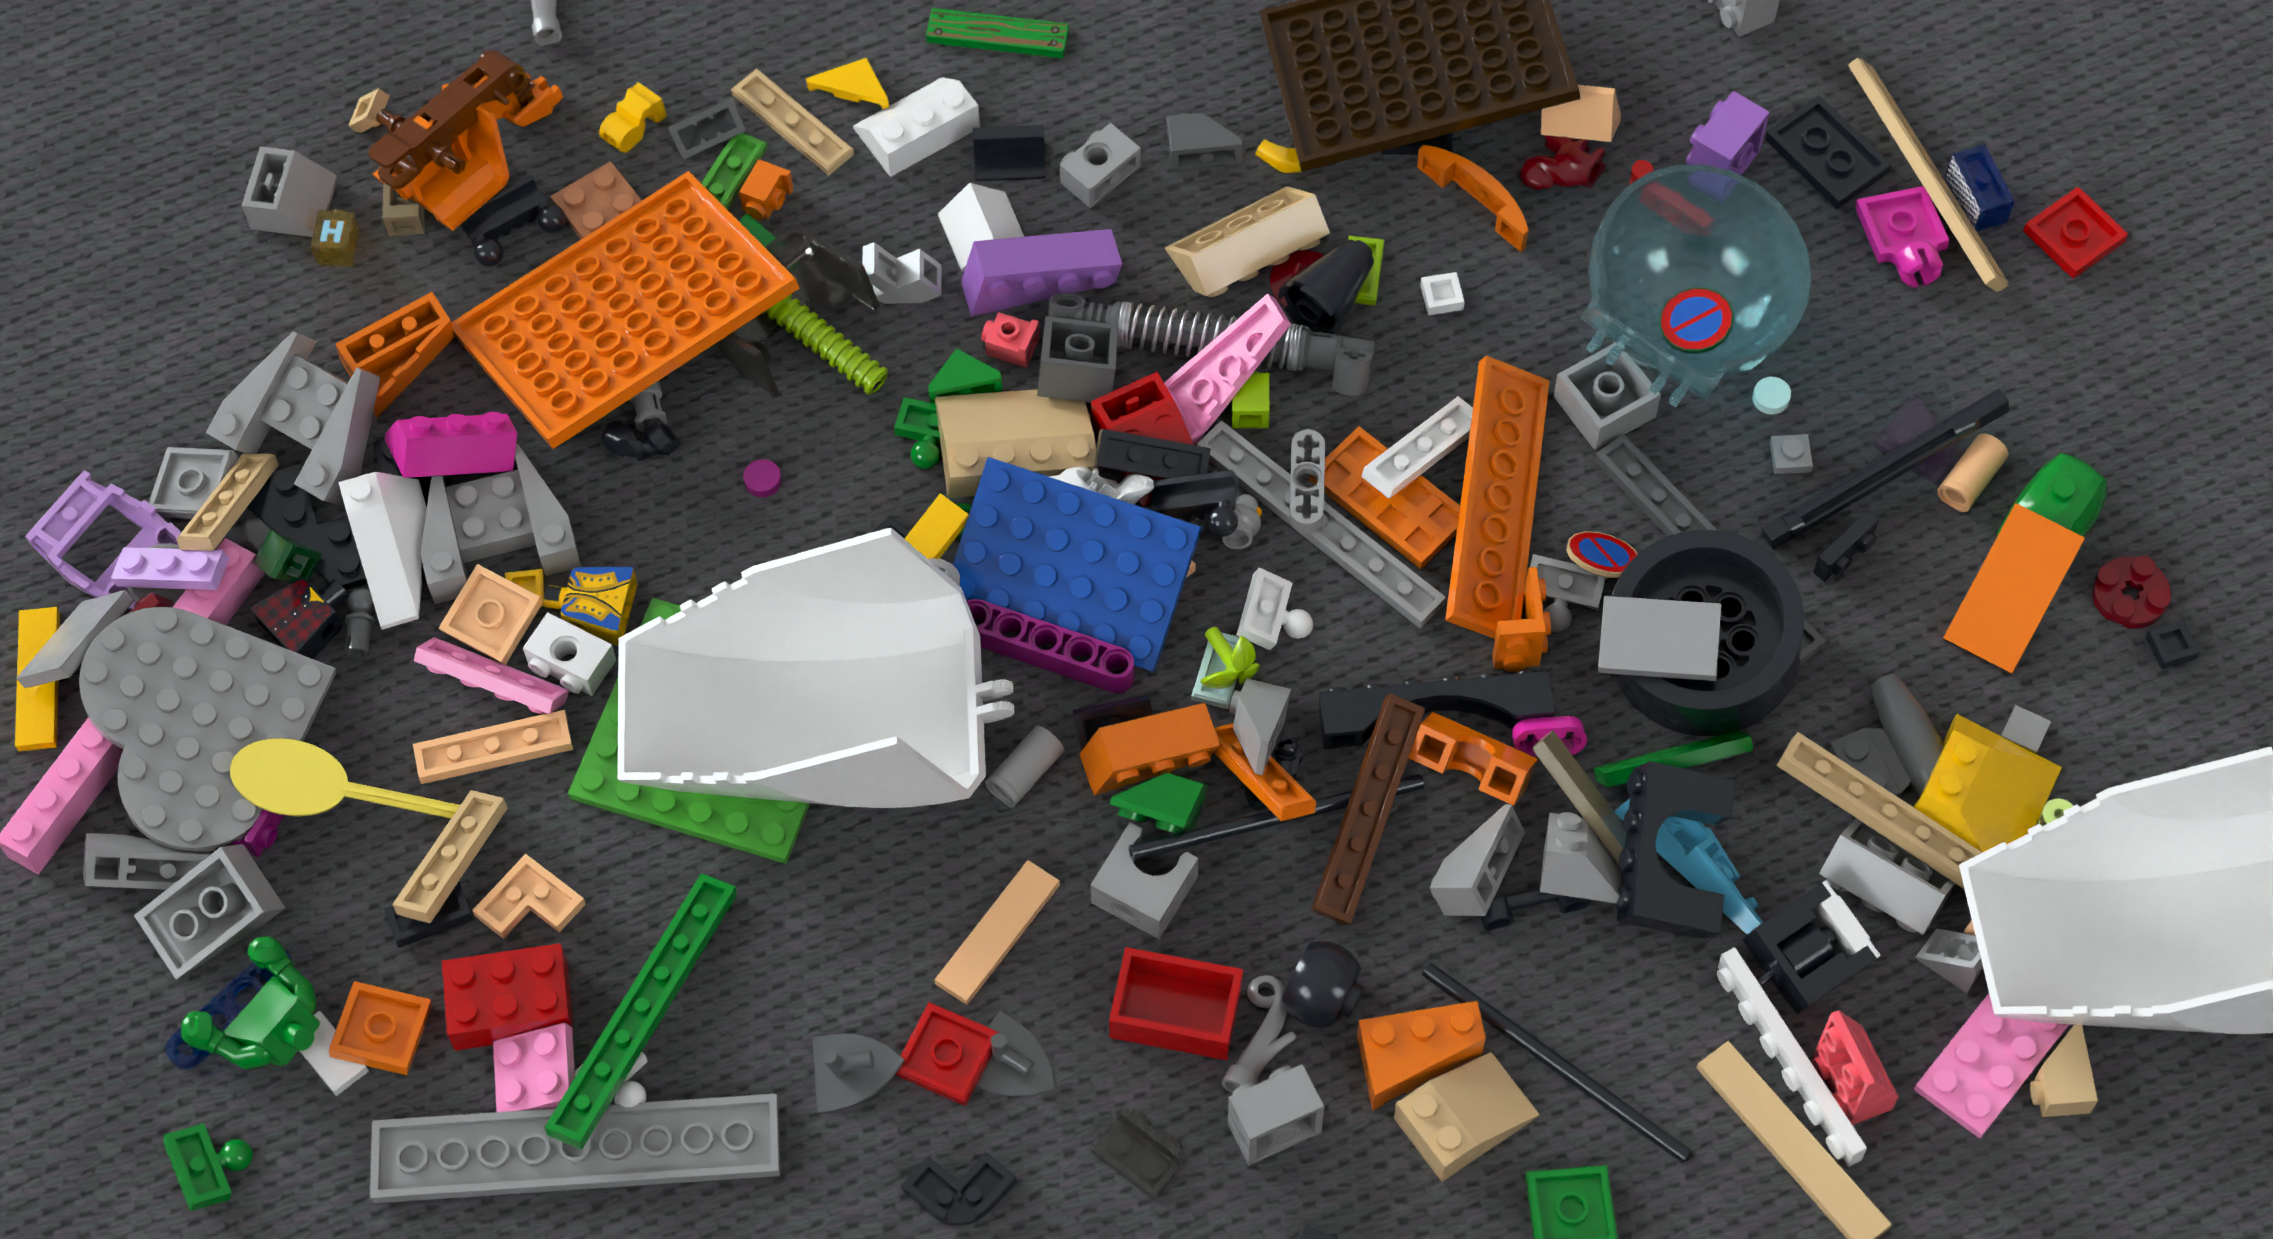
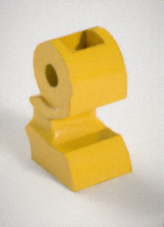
[599,82,667,153]

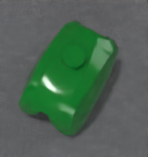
[1997,453,2108,537]

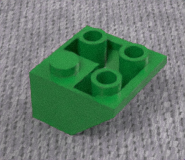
[1110,773,1209,833]

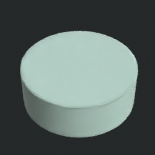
[1753,377,1791,414]

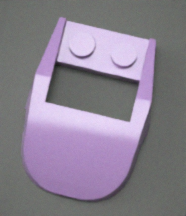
[25,470,181,613]

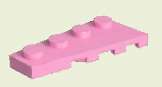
[1164,294,1291,444]

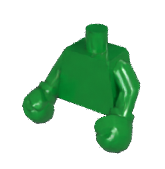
[181,936,320,1070]

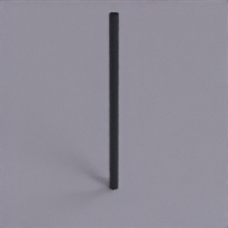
[1129,774,1424,860]
[1422,963,1692,1163]

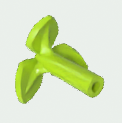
[1200,627,1261,689]

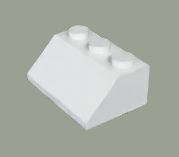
[853,77,980,177]

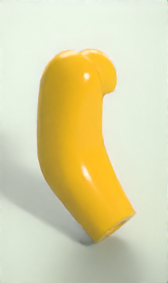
[1255,139,1312,173]

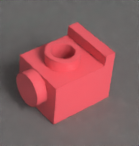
[981,312,1040,368]

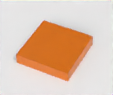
[329,981,432,1075]

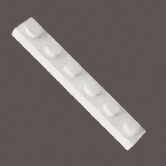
[1717,947,1867,1167]

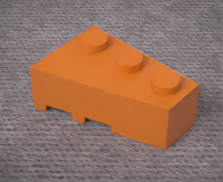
[1079,703,1220,796]
[1357,1001,1486,1111]

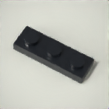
[1094,429,1211,479]

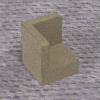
[383,183,425,236]

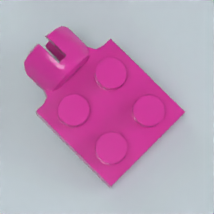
[1855,186,1949,288]

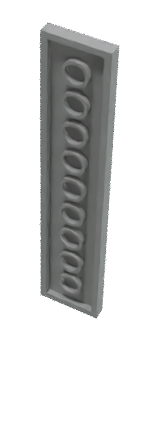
[370,1094,780,1203]

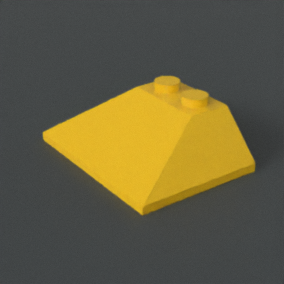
[1913,714,2062,853]

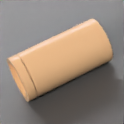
[1937,433,2009,512]

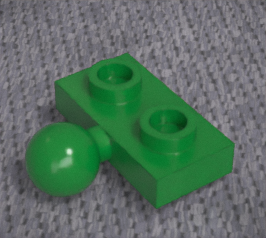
[894,397,941,469]
[163,1123,253,1212]

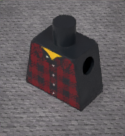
[249,578,349,659]

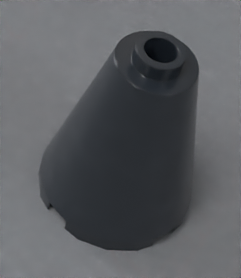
[1278,240,1374,335]

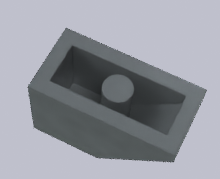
[1167,113,1242,170]

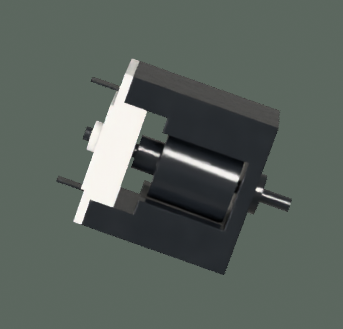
[1742,880,1881,1014]

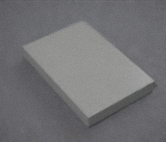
[16,590,134,688]
[1598,596,1721,681]

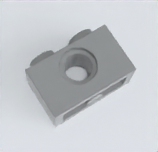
[1060,123,1141,208]

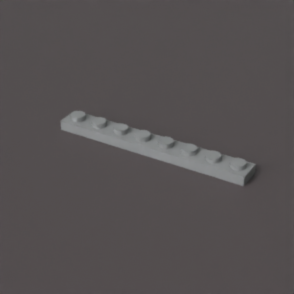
[1197,420,1446,629]

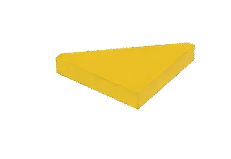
[806,58,889,110]

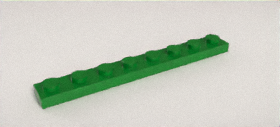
[544,873,737,1150]

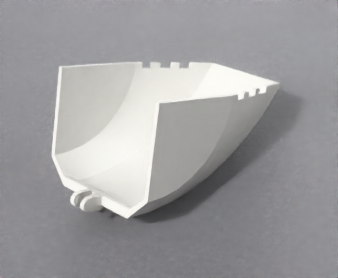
[618,528,1014,808]
[1959,747,2273,1034]

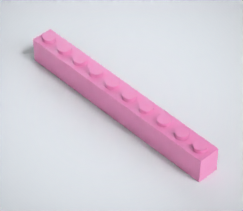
[0,538,265,875]

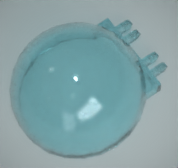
[1579,164,1812,407]

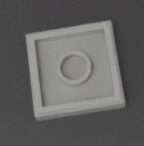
[149,447,239,519]

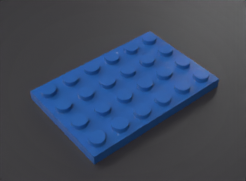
[953,457,1203,672]

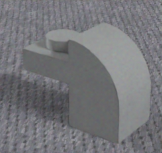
[861,242,942,304]

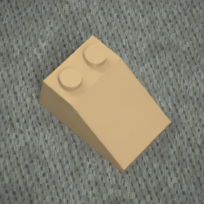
[1394,1052,1540,1182]

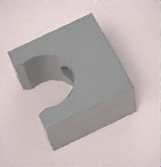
[1090,822,1198,939]

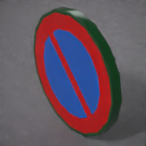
[1659,287,1734,354]

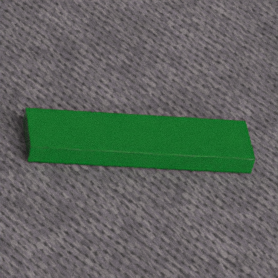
[1593,731,1753,788]

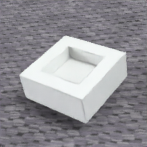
[1420,272,1464,316]

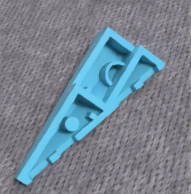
[1614,798,1764,935]

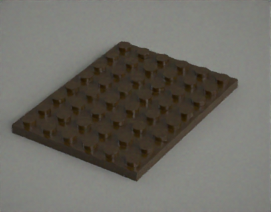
[1259,0,1581,172]

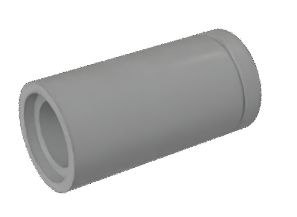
[985,726,1064,807]

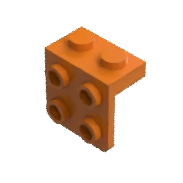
[1492,567,1551,672]

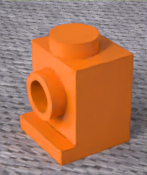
[739,159,794,220]

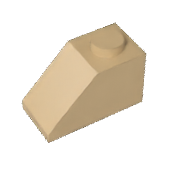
[2030,1025,2098,1117]

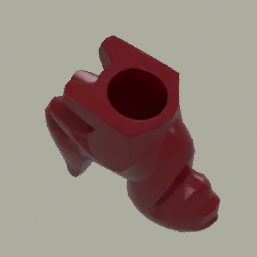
[1520,135,1606,190]

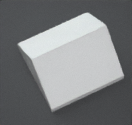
[938,183,1024,272]

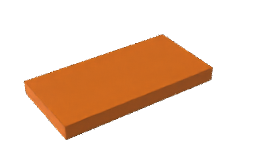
[1943,503,2085,674]

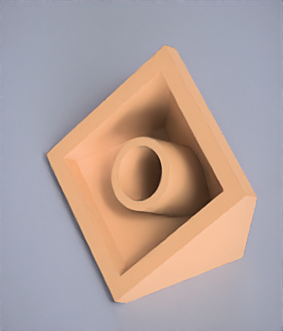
[1541,85,1621,142]

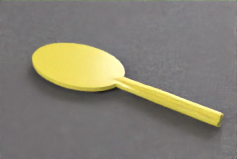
[230,738,460,819]

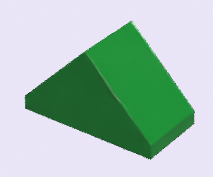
[928,348,1003,404]

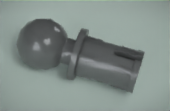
[344,588,375,659]

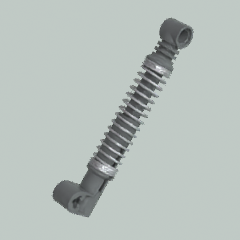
[1048,293,1376,396]

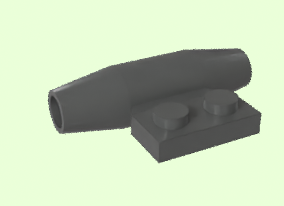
[1830,673,1944,798]

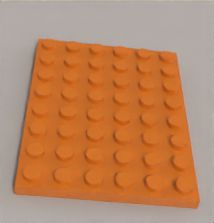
[451,171,800,449]

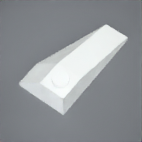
[338,472,427,630]

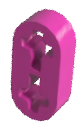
[1511,716,1587,757]

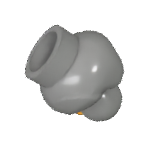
[1222,494,1262,549]

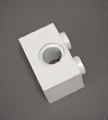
[523,612,616,696]

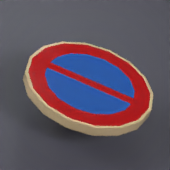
[1566,531,1638,579]

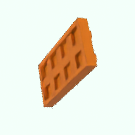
[1309,426,1460,570]

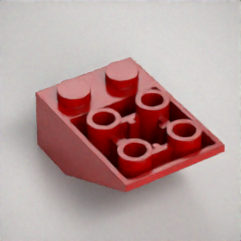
[1091,372,1194,508]

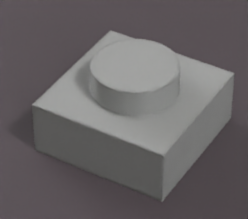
[1770,434,1813,474]

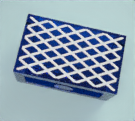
[1945,144,2015,232]

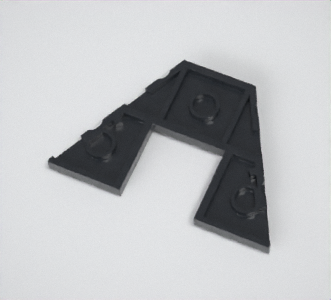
[247,439,432,590]

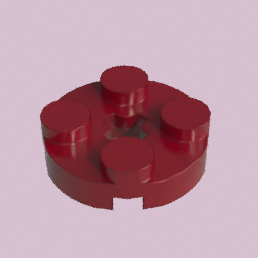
[2092,556,2171,629]

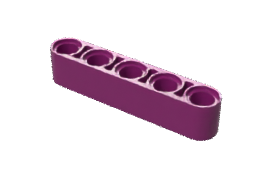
[967,599,1135,693]

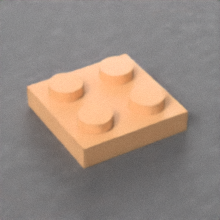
[438,564,544,665]

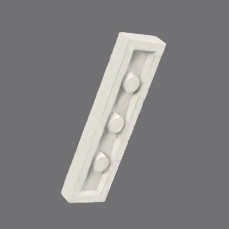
[1361,396,1473,499]

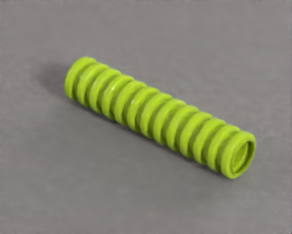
[763,294,888,395]

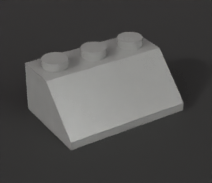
[1819,818,1956,935]

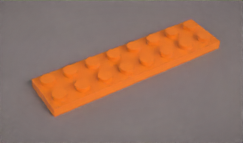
[1445,355,1550,639]

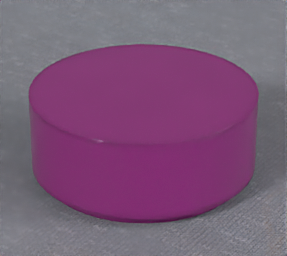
[743,459,781,497]

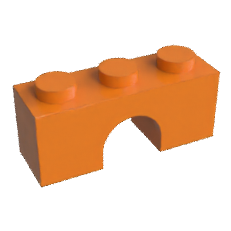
[1408,712,1538,806]

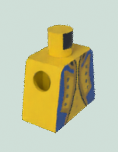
[544,567,638,646]

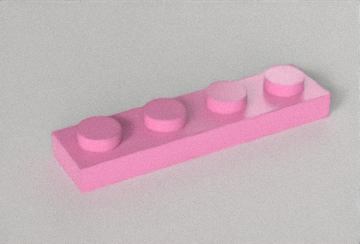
[414,637,569,714]

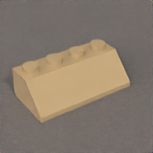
[1165,186,1330,297]

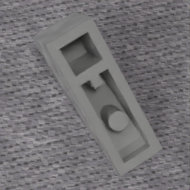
[1229,678,1291,775]
[1430,804,1525,916]
[83,833,210,890]

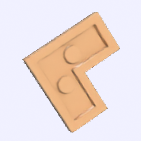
[472,854,586,939]

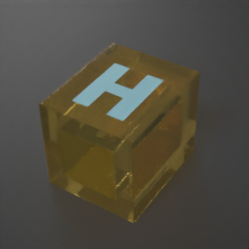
[310,210,360,267]

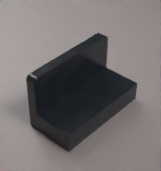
[973,125,1046,181]

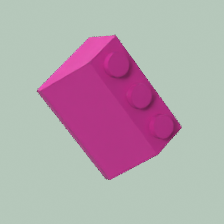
[385,412,517,478]

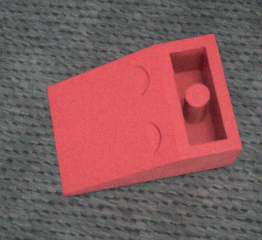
[1812,1010,1898,1125]

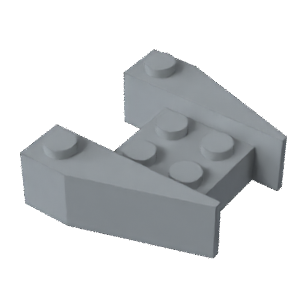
[206,331,380,506]
[420,443,582,604]

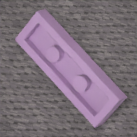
[111,547,229,590]

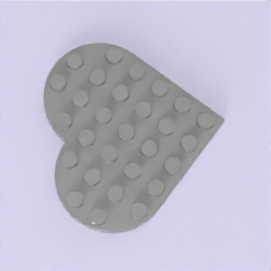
[79,607,336,852]

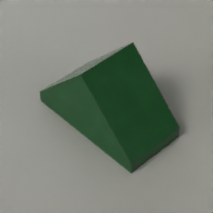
[253,530,322,583]

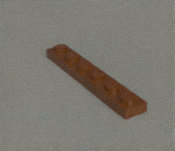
[1311,693,1425,925]

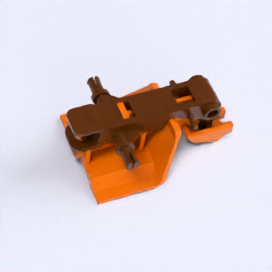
[368,50,563,231]

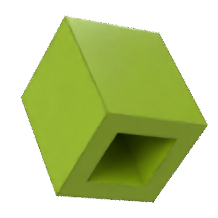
[1232,371,1269,428]

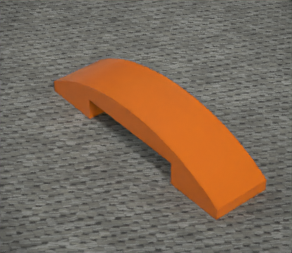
[1417,145,1529,252]

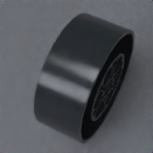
[1612,530,1804,736]

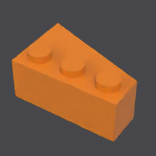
[335,292,454,418]

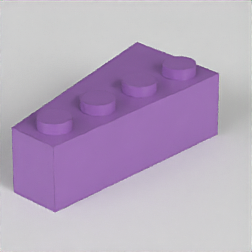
[961,229,1122,317]

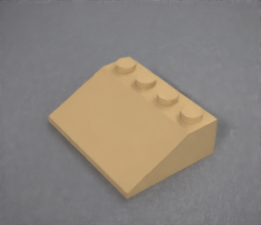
[935,389,1098,498]

